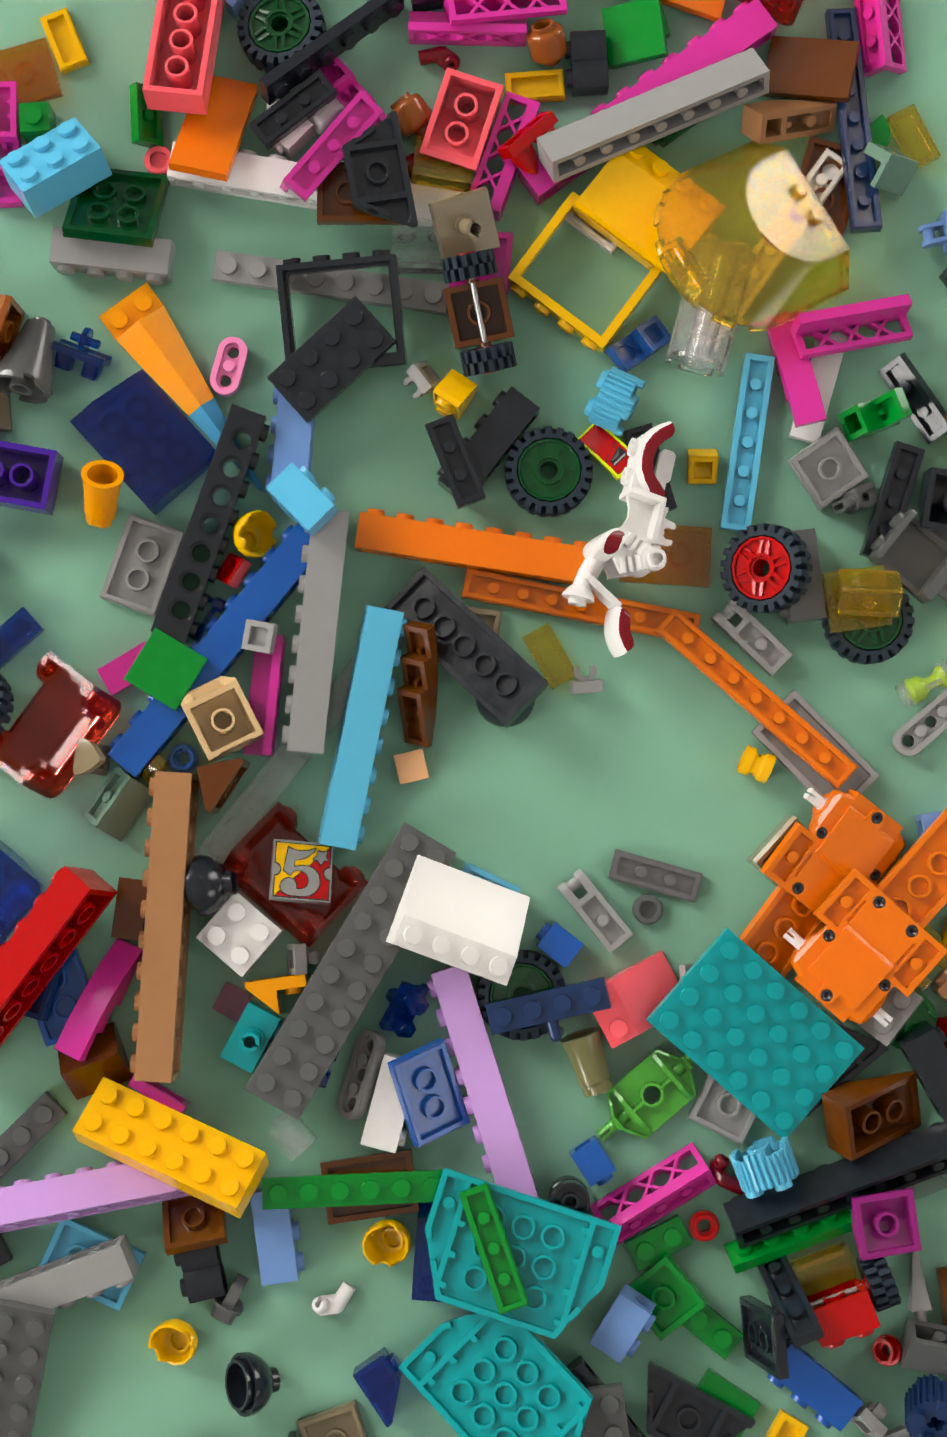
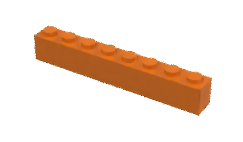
[354,508,588,585]

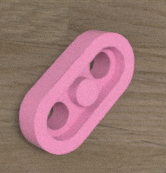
[210,337,249,397]

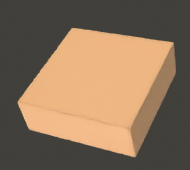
[393,749,429,785]

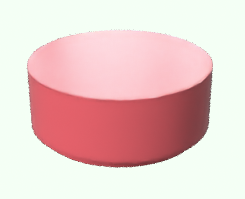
[144,146,171,175]

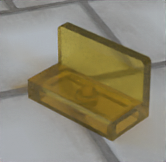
[836,568,904,617]
[789,1242,856,1296]

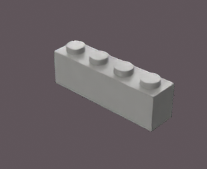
[49,226,176,285]

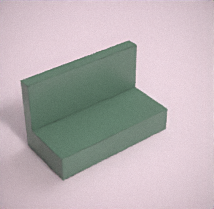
[863,141,919,196]
[83,766,153,841]

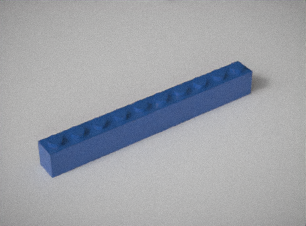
[107,523,310,778]

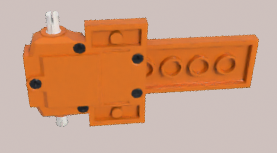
[739,788,906,978]
[783,807,947,1028]

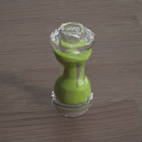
[895,658,947,708]

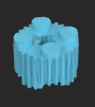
[584,366,646,436]
[729,1135,800,1199]

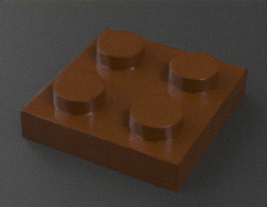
[162,1196,228,1256]

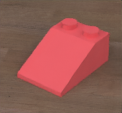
[419,67,504,172]
[592,950,678,1049]

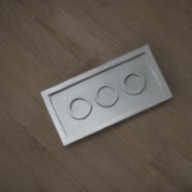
[751,690,880,796]

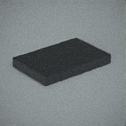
[739,1295,789,1380]

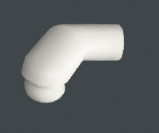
[312,1281,356,1316]

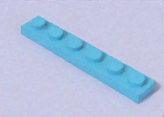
[719,353,775,532]

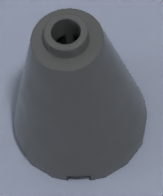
[0,316,55,404]

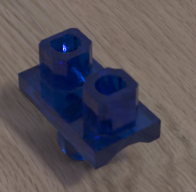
[51,327,112,381]
[379,981,430,1038]

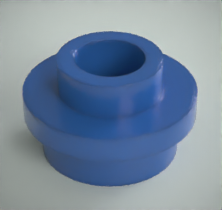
[168,744,199,773]

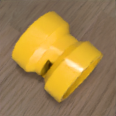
[736,745,776,784]

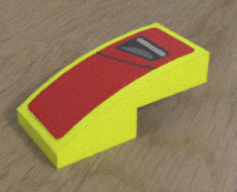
[578,424,629,481]

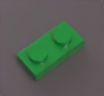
[129,82,163,148]
[624,1214,693,1271]
[682,1305,744,1360]

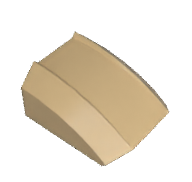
[181,676,264,763]

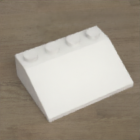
[386,855,530,986]

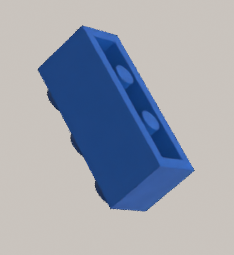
[767,1343,863,1432]

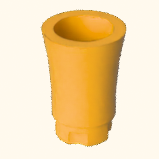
[81,460,124,529]

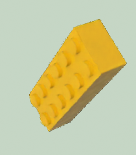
[72,1077,269,1218]

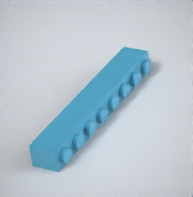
[317,605,407,851]

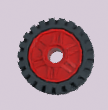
[720,523,813,613]

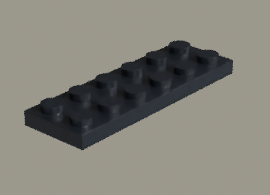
[384,567,549,728]

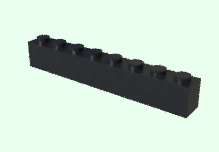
[723,1121,947,1249]

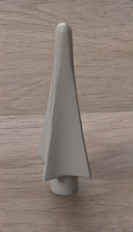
[907,1251,933,1322]

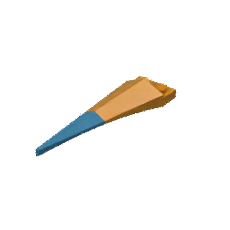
[99,282,263,491]

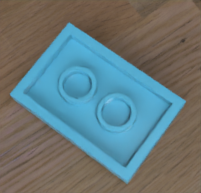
[39,1219,147,1311]

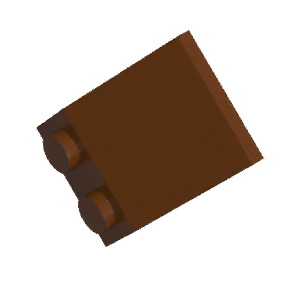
[822,1071,921,1161]

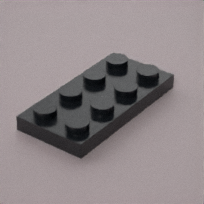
[267,296,397,423]

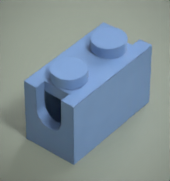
[589,1283,656,1364]

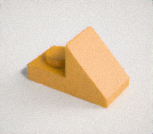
[245,972,309,1014]

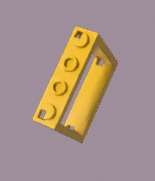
[508,191,663,353]

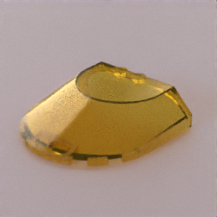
[653,141,850,332]

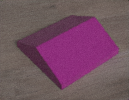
[851,1188,922,1261]

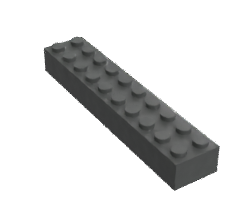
[244,822,456,1120]

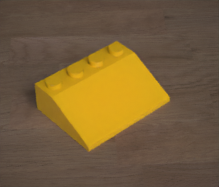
[574,145,725,277]

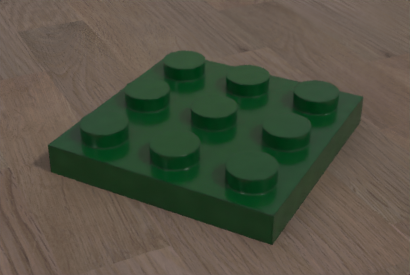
[62,168,170,248]

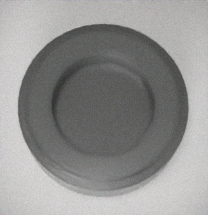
[632,894,663,925]

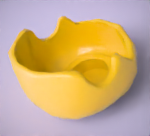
[233,509,277,559]
[362,1219,412,1267]
[148,1318,198,1366]

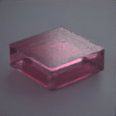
[212,981,254,1022]

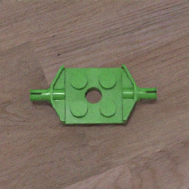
[596,1047,696,1142]

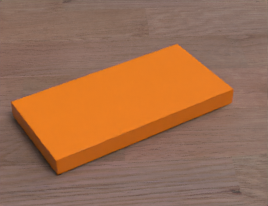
[168,75,259,182]

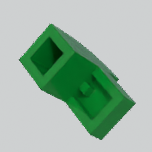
[837,387,913,442]

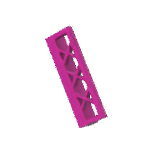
[443,0,568,25]
[854,0,907,77]
[408,11,527,47]
[280,90,383,202]
[470,91,540,221]
[790,294,914,360]
[243,635,287,757]
[590,1143,717,1246]

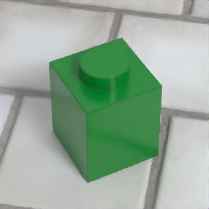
[19,101,56,144]

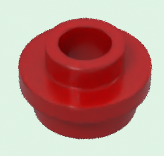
[689,1210,720,1242]
[872,1334,902,1366]

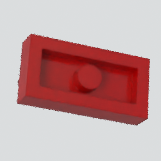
[497,111,558,175]

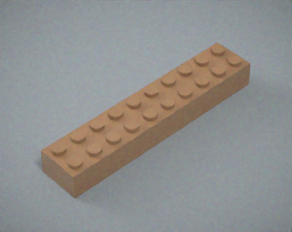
[130,771,200,1083]

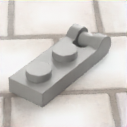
[711,599,793,677]
[557,868,633,953]

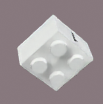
[196,890,285,977]

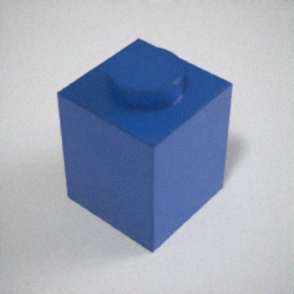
[535,921,584,968]
[569,1135,616,1187]

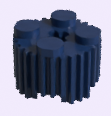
[904,1374,947,1437]

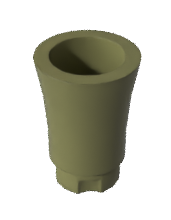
[560,1027,613,1097]

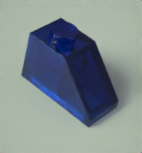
[353,1347,401,1427]

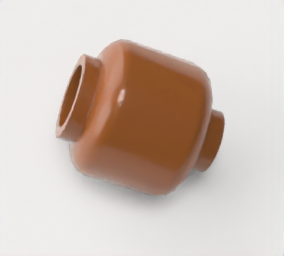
[526,18,567,67]
[390,92,432,138]

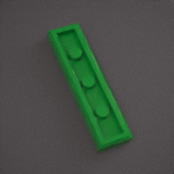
[459,1182,530,1315]

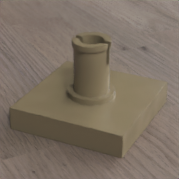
[428,187,501,259]

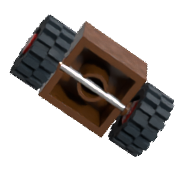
[440,248,517,377]

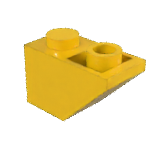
[433,369,478,421]

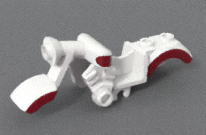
[562,421,676,658]

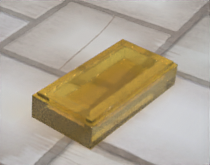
[887,104,941,170]
[522,623,574,690]

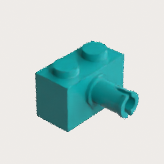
[220,1000,283,1074]

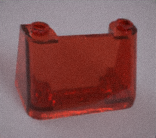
[0,651,121,799]
[223,802,368,947]

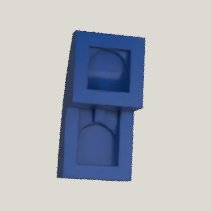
[605,315,674,372]

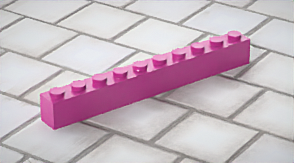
[518,0,778,205]

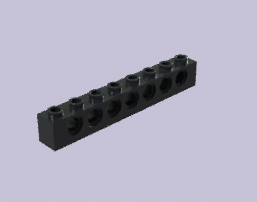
[151,404,270,644]

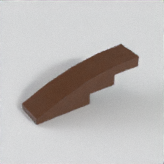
[397,620,438,748]

